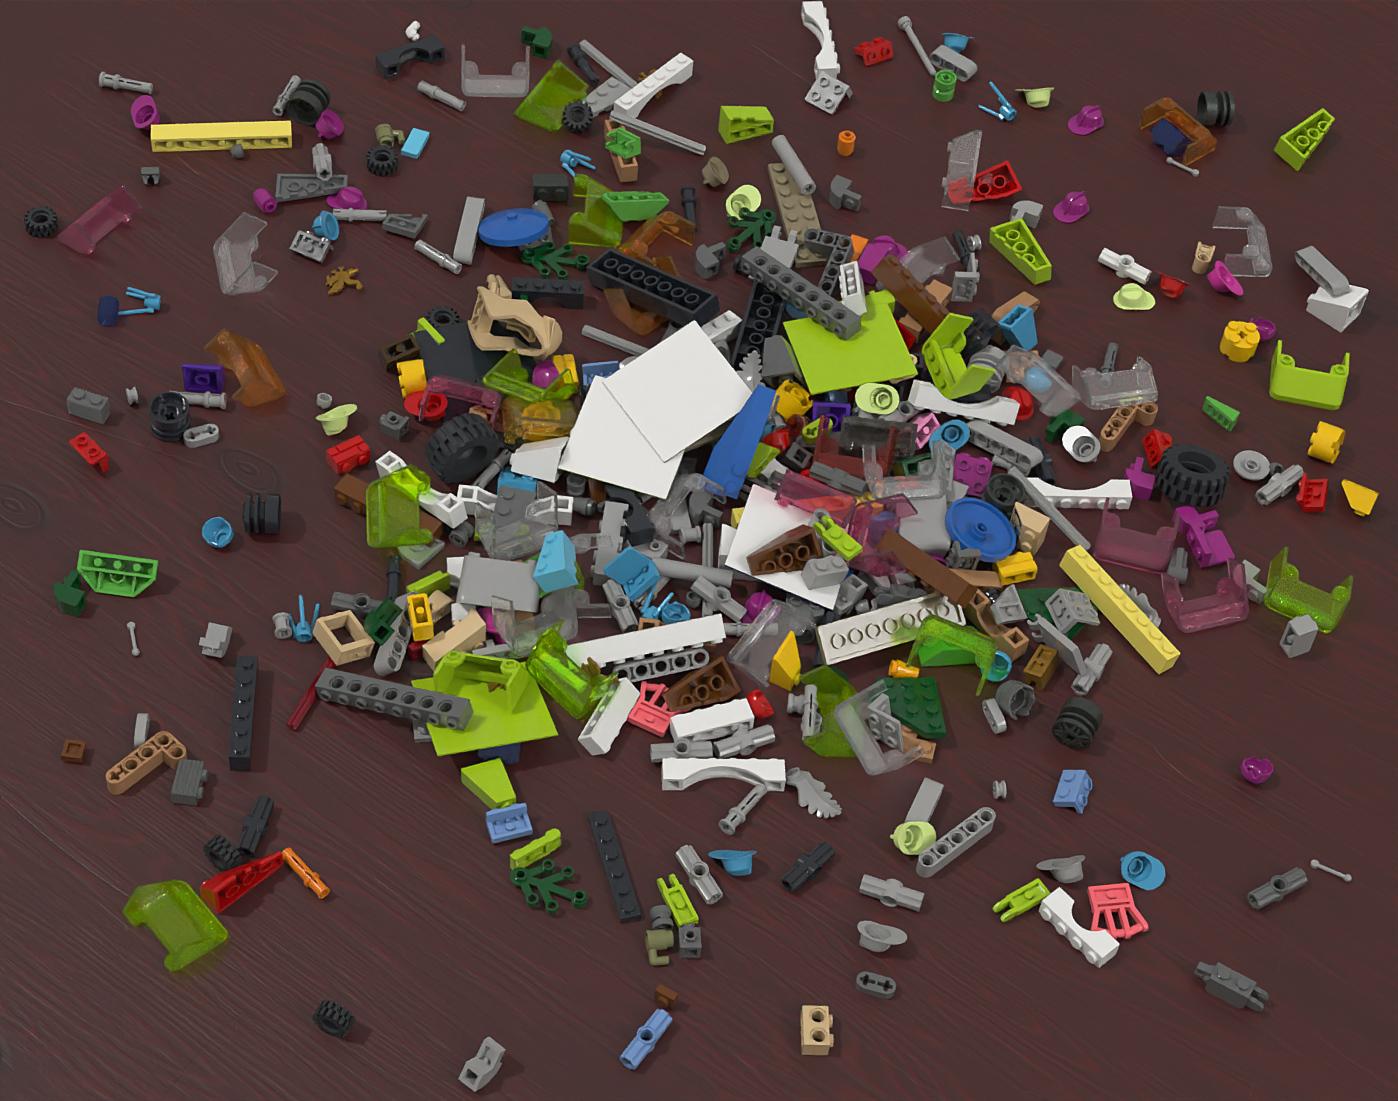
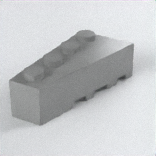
[590,501,629,586]

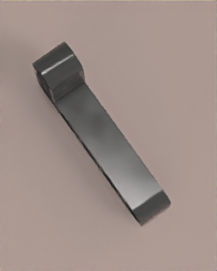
[804,228,855,299]

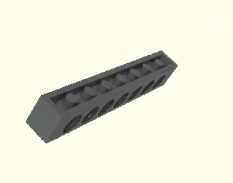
[741,246,861,341]
[315,668,474,731]

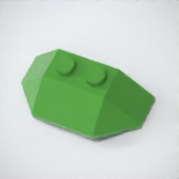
[601,191,669,222]
[77,550,159,597]
[918,626,995,667]

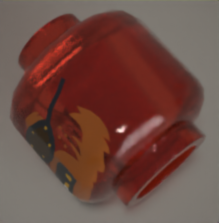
[785,414,812,438]

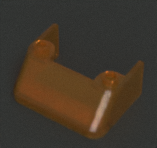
[1138,98,1217,166]
[616,211,696,268]
[603,256,681,335]
[204,328,286,407]

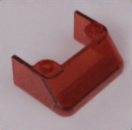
[813,415,899,481]

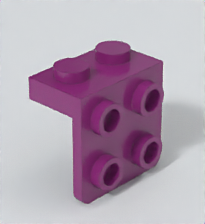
[953,453,993,497]
[1186,523,1235,568]

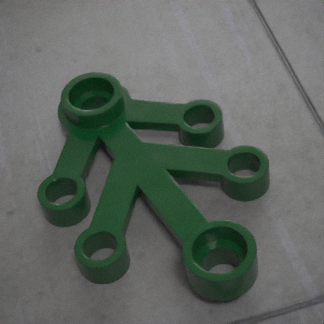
[726,207,776,253]
[521,242,590,280]
[510,859,588,914]

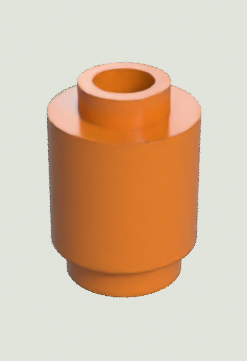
[837,131,856,156]

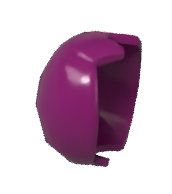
[1250,317,1276,341]
[1240,756,1274,784]

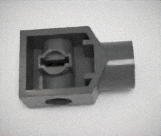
[783,591,825,644]

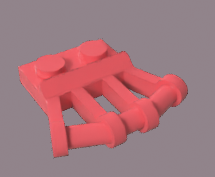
[627,681,691,738]
[1087,883,1149,940]

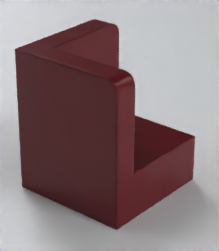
[405,637,428,662]

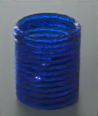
[97,296,120,326]

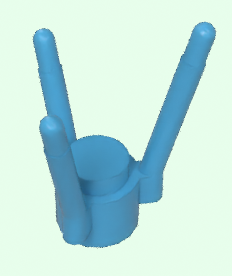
[978,82,1017,121]
[560,149,596,187]
[116,287,161,315]
[640,581,678,620]
[288,595,320,642]

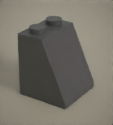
[761,335,808,391]

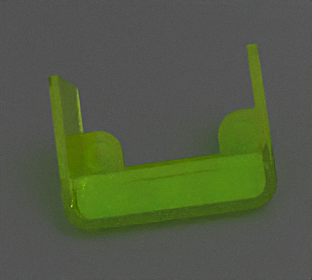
[1264,546,1353,633]
[905,614,998,696]
[525,619,619,719]
[799,665,863,757]

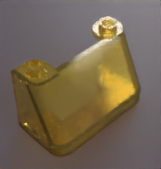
[502,395,579,444]

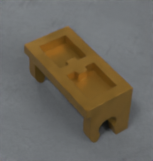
[1023,644,1059,691]

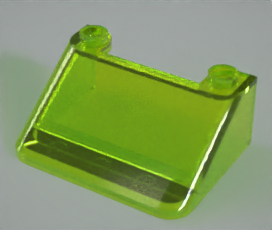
[568,174,623,247]
[483,348,576,403]
[366,464,433,548]
[122,880,228,972]

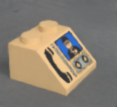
[1010,502,1050,556]

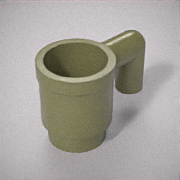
[375,124,406,148]
[645,929,674,966]

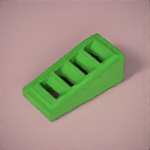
[1202,396,1240,431]

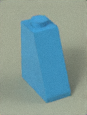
[998,304,1038,351]

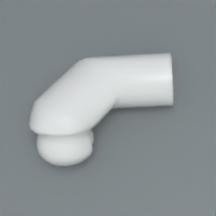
[406,21,420,42]

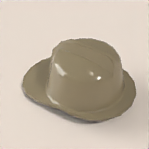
[702,157,729,187]

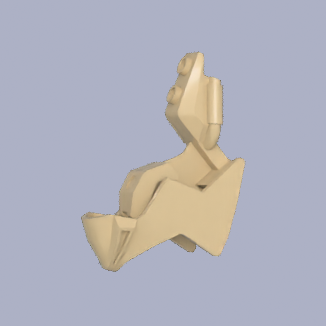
[468,274,562,360]

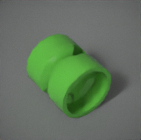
[932,70,957,102]

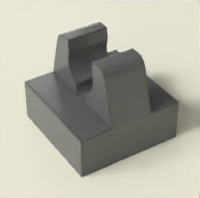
[141,167,160,186]

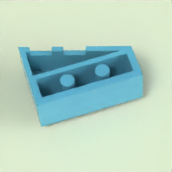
[533,530,578,593]

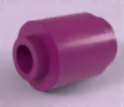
[253,188,277,213]

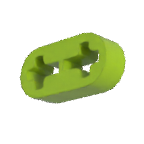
[801,417,833,444]

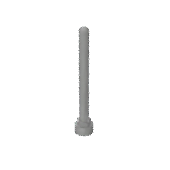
[898,16,936,76]

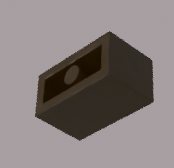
[378,334,420,371]

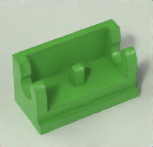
[605,127,641,159]

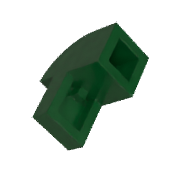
[521,26,552,60]
[1045,410,1085,445]
[54,570,87,618]
[363,597,403,646]

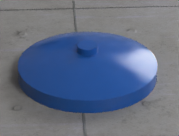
[478,208,549,247]
[945,498,1016,562]

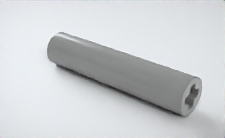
[772,135,816,195]
[652,557,733,588]

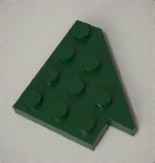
[1016,587,1099,641]
[861,677,946,738]

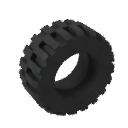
[424,413,499,484]
[1155,444,1231,507]

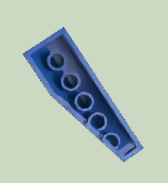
[700,384,776,499]

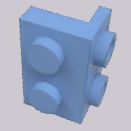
[582,361,620,386]
[1053,770,1093,813]
[486,803,533,844]

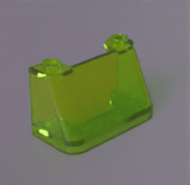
[513,60,589,132]

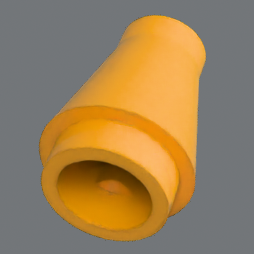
[889,659,919,678]

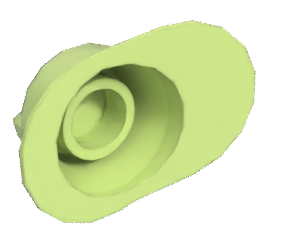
[1015,88,1054,108]
[726,185,761,220]
[1113,283,1155,310]
[855,383,899,414]
[316,404,357,436]
[890,821,936,855]

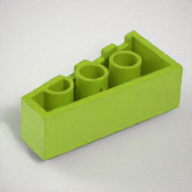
[1274,108,1335,171]
[989,218,1052,285]

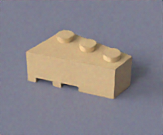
[422,608,486,671]

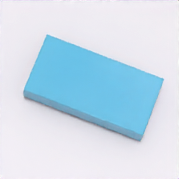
[401,128,429,159]

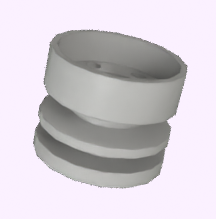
[967,345,1009,393]

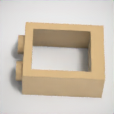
[312,610,375,666]

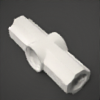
[1098,248,1152,285]

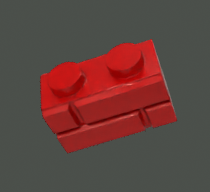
[326,435,371,475]

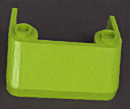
[922,313,995,400]
[1269,340,1350,410]
[433,651,529,711]

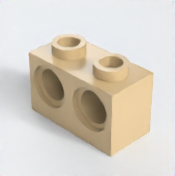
[800,1005,833,1055]

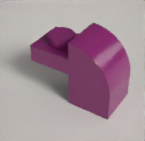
[1123,457,1155,501]
[1172,505,1219,536]

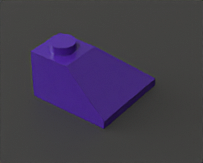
[182,364,225,394]
[811,401,850,435]

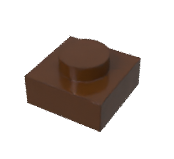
[61,739,87,763]
[654,984,678,1010]

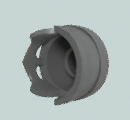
[995,680,1035,720]

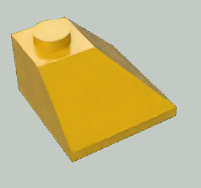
[1341,479,1379,516]
[769,631,802,691]

